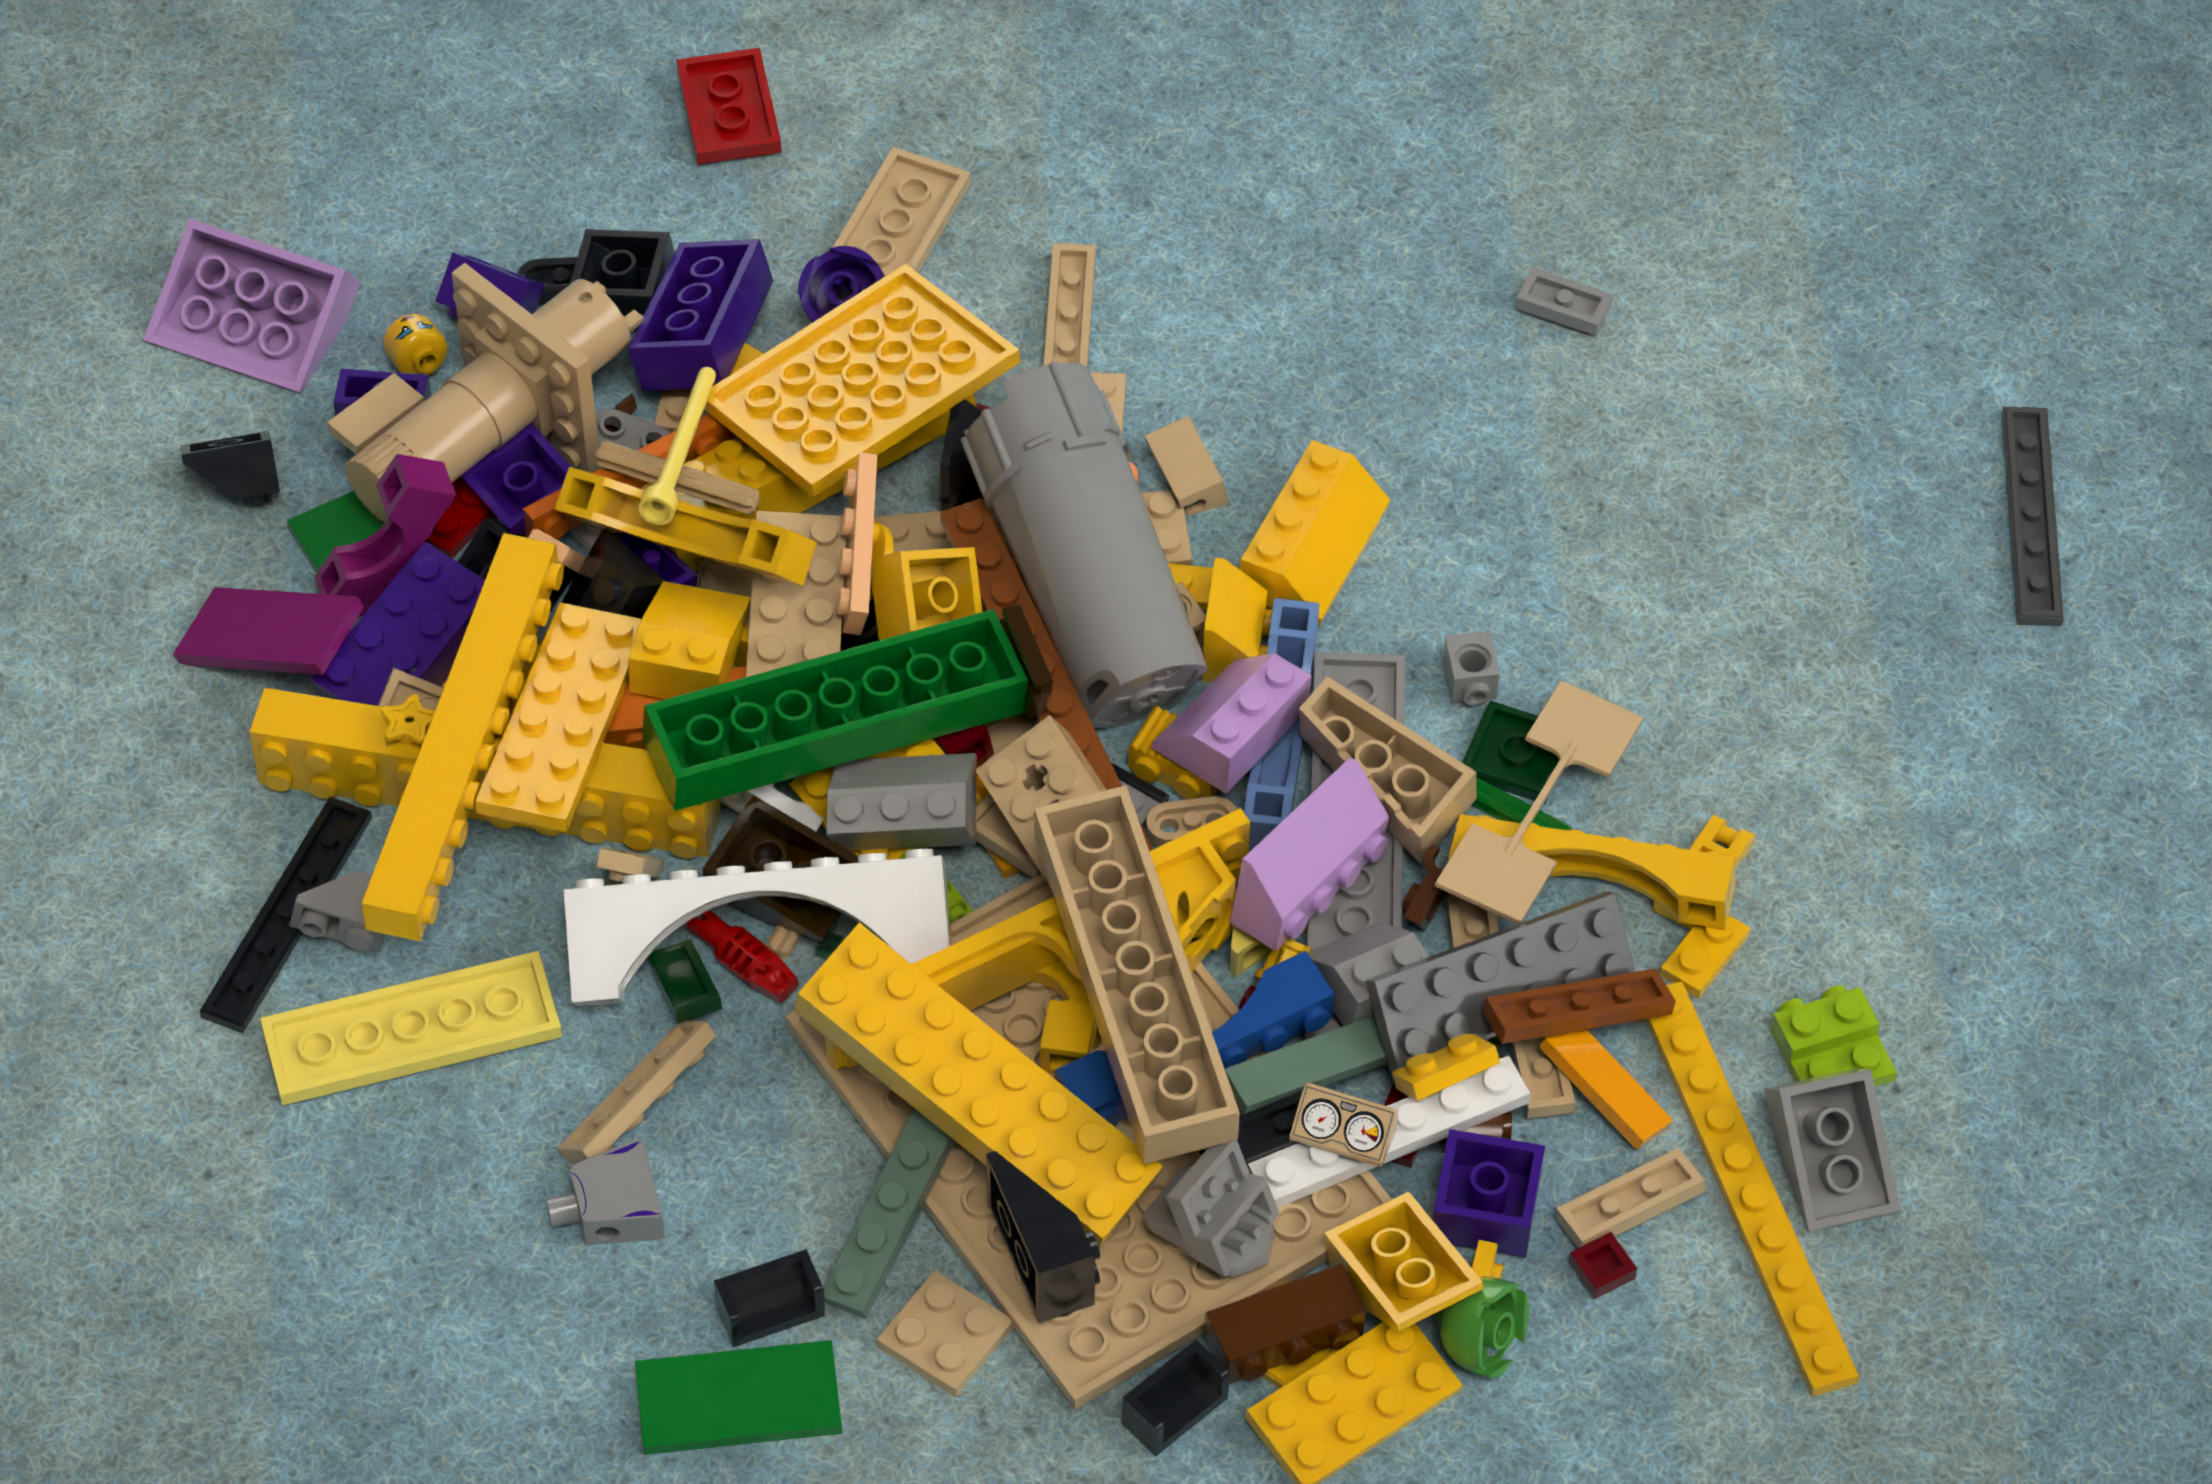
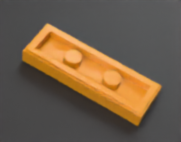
[1539,1029,1673,1150]

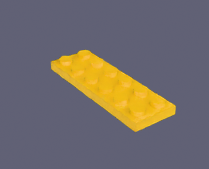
[475,603,641,832]

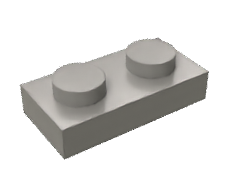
[1515,267,1613,336]

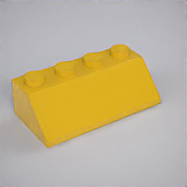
[1240,440,1390,626]

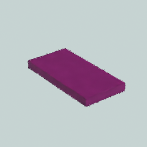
[173,587,364,675]

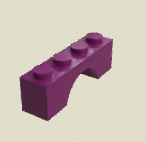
[314,454,456,616]

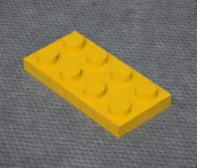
[1244,1322,1463,1484]

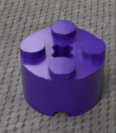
[798,246,886,323]

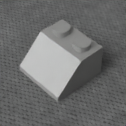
[1308,922,1430,1026]

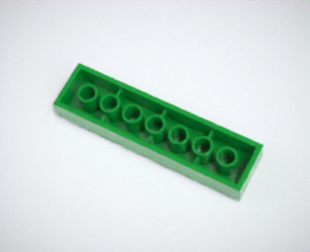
[642,609,1028,811]

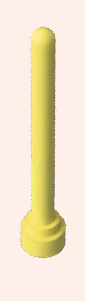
[638,367,716,525]

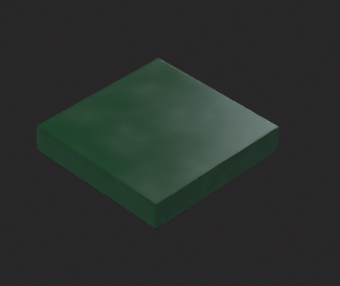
[1462,700,1559,804]

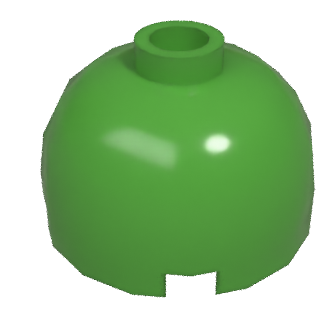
[1437,1276,1529,1379]

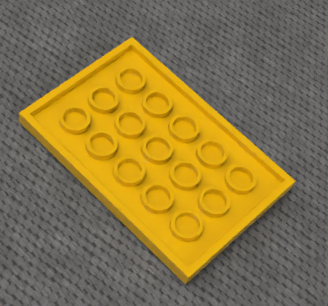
[704,264,1021,497]

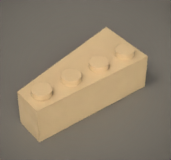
[1299,676,1477,864]

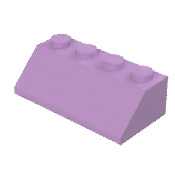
[1230,757,1389,951]

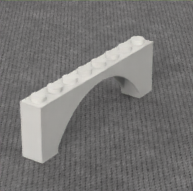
[563,849,952,1007]

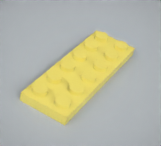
[260,951,562,1106]

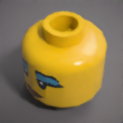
[383,313,448,375]

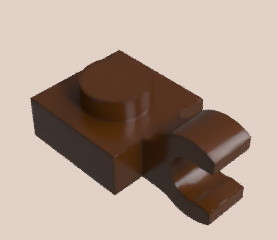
[1402,844,1447,932]

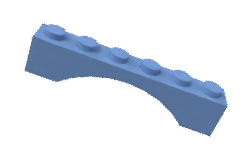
[1244,598,1320,852]

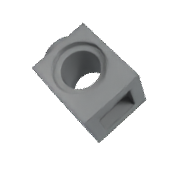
[1443,631,1500,706]

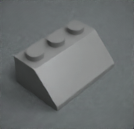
[827,753,977,851]

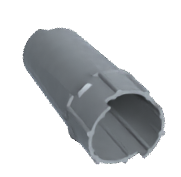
[960,361,1208,728]

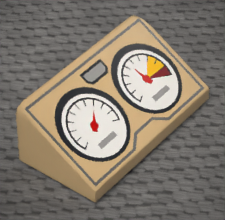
[1289,1083,1398,1167]

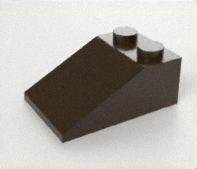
[703,795,858,942]

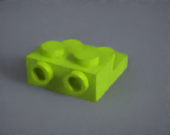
[1770,985,1897,1087]

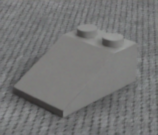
[1764,1069,1901,1231]

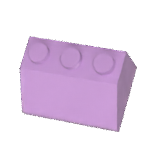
[1152,653,1312,794]

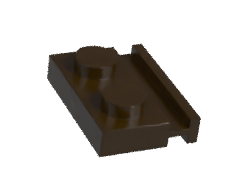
[999,604,1053,719]

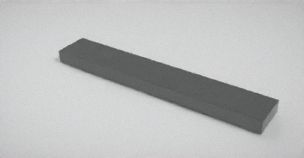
[2002,406,2064,626]

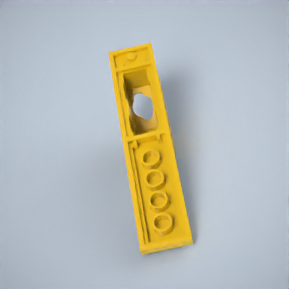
[825,808,1250,1071]

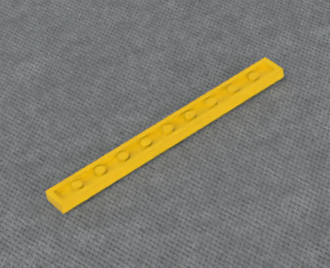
[1645,981,1859,1397]

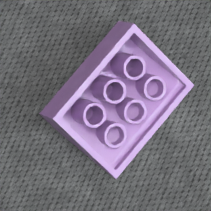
[143,218,361,394]

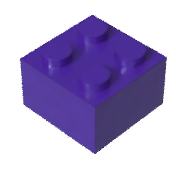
[1433,1129,1545,1257]

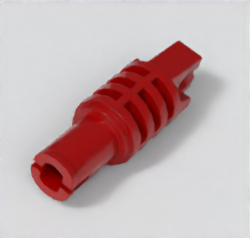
[687,910,799,1003]

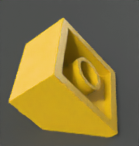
[1202,557,1273,683]

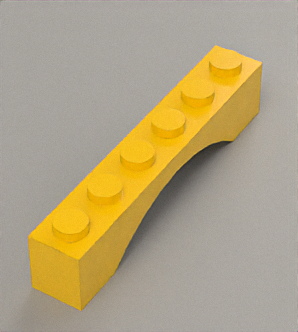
[554,467,817,586]
[1448,814,1736,929]

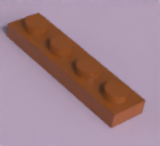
[1482,968,1676,1044]

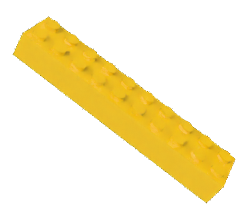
[249,688,721,859]

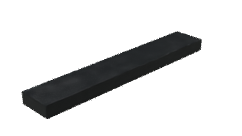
[199,797,372,1033]

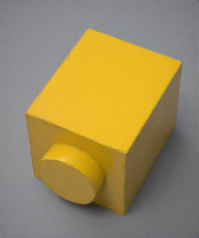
[1040,999,1097,1075]

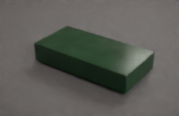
[647,939,723,1023]

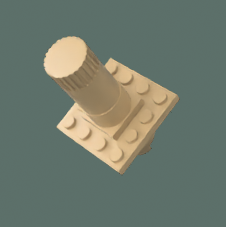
[345,263,644,523]

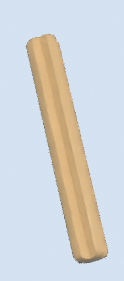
[595,441,760,515]

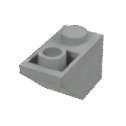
[289,871,386,952]

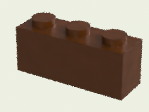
[1204,1263,1366,1384]

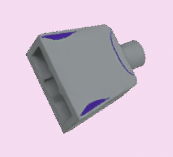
[546,1139,665,1245]

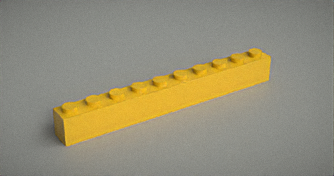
[361,533,564,942]

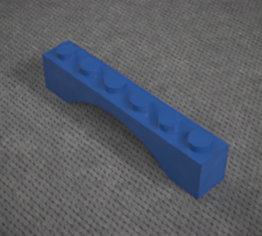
[1055,951,1335,1127]

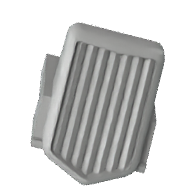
[1143,1140,1280,1277]

